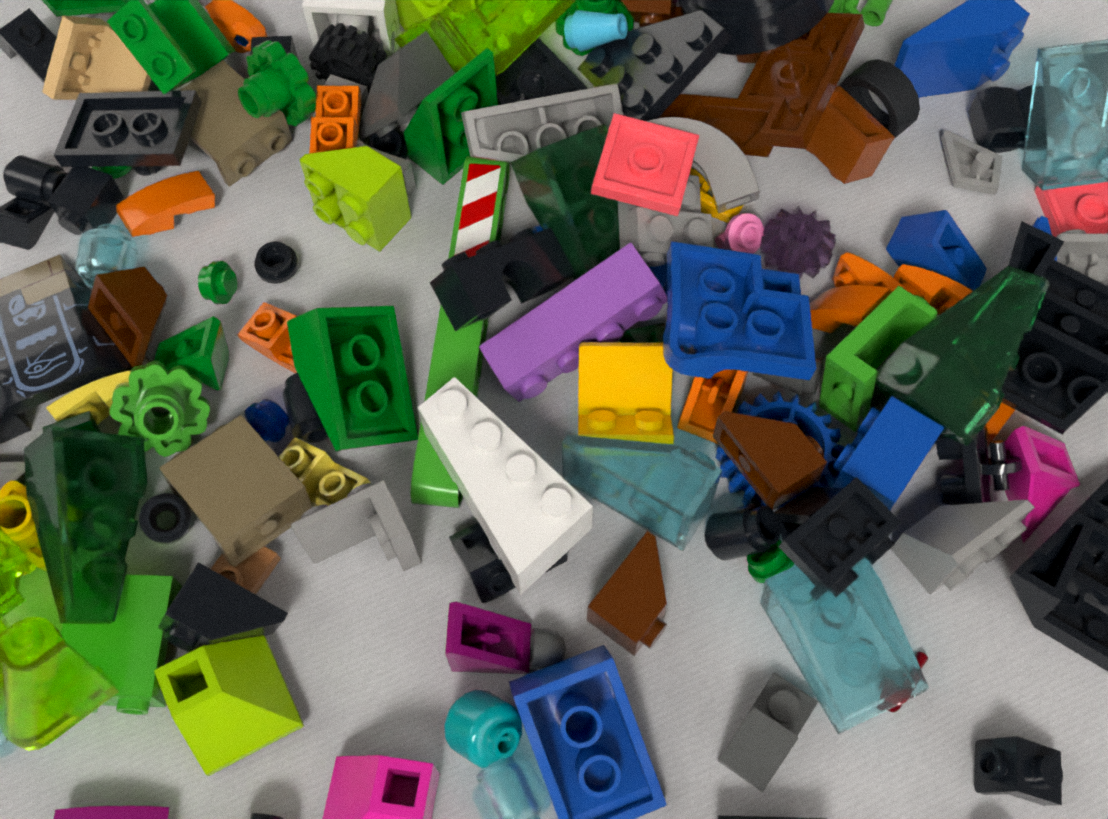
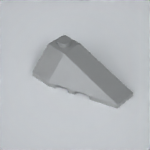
[461,83,623,176]

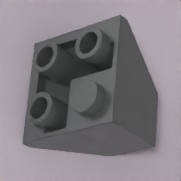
[358,31,455,140]

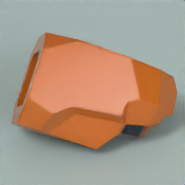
[205,0,268,53]

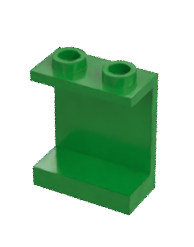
[107,0,235,95]

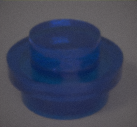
[245,399,289,442]

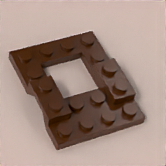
[659,7,865,157]

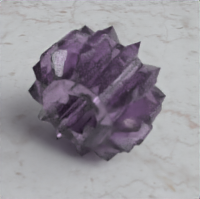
[760,205,836,279]

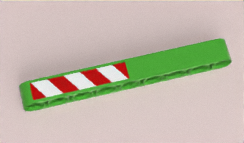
[410,156,510,508]

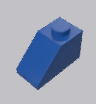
[886,210,987,293]

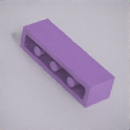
[479,242,667,402]

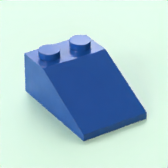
[894,0,1030,98]
[509,645,667,819]

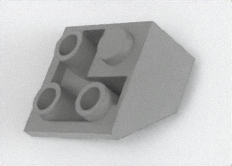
[891,499,1035,594]

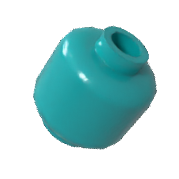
[444,689,522,768]

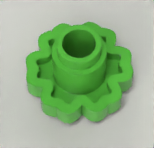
[109,361,210,457]

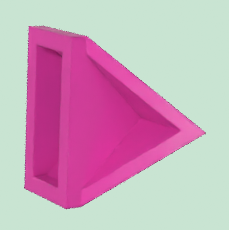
[1005,426,1080,543]

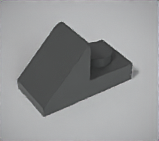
[718,673,818,792]

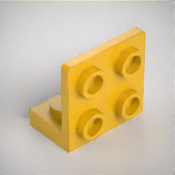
[578,342,674,452]

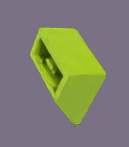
[299,146,412,252]

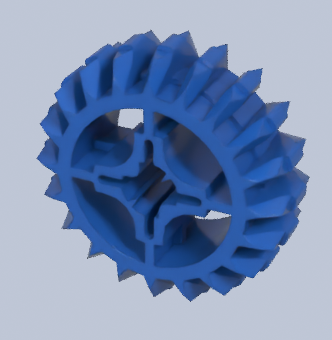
[715,391,845,510]

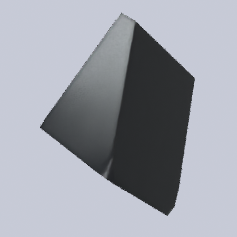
[0,197,54,250]

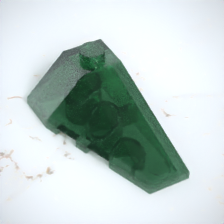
[510,124,620,280]
[875,266,1050,446]
[24,426,148,624]

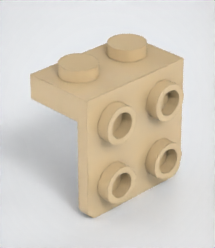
[42,16,151,100]

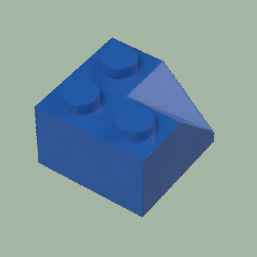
[832,396,944,510]

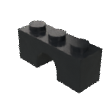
[430,228,576,331]

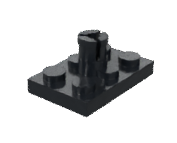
[53,90,202,176]

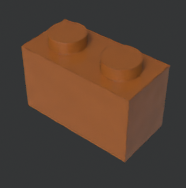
[806,86,895,184]

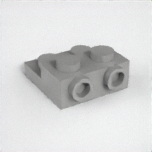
[618,175,713,267]

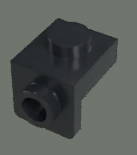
[974,736,1063,806]

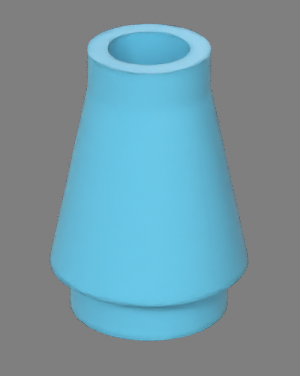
[564,10,628,52]

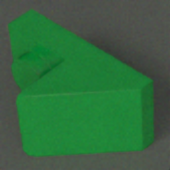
[154,316,229,391]

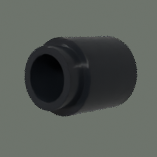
[3,155,68,206]
[282,373,329,443]
[139,493,191,544]
[704,503,780,561]

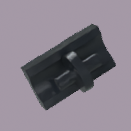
[936,419,1022,505]

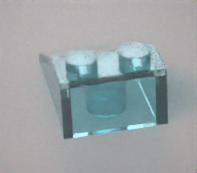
[1021,39,1108,190]
[562,435,722,551]
[760,558,929,734]

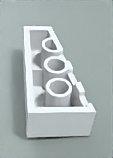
[418,377,593,595]

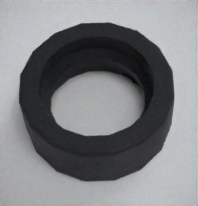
[840,59,920,139]

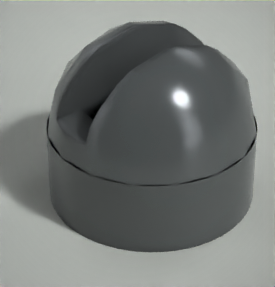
[529,628,566,669]

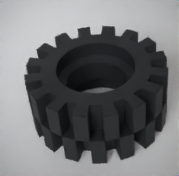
[309,23,387,94]

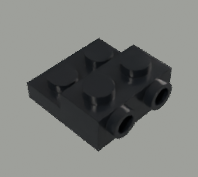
[494,30,587,105]

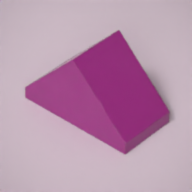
[445,601,531,674]

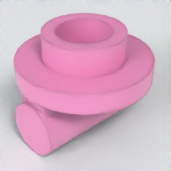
[715,213,764,254]

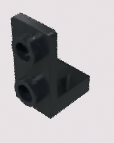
[0,8,57,83]

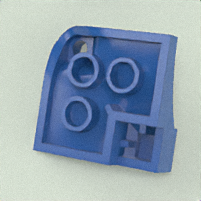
[663,241,817,380]

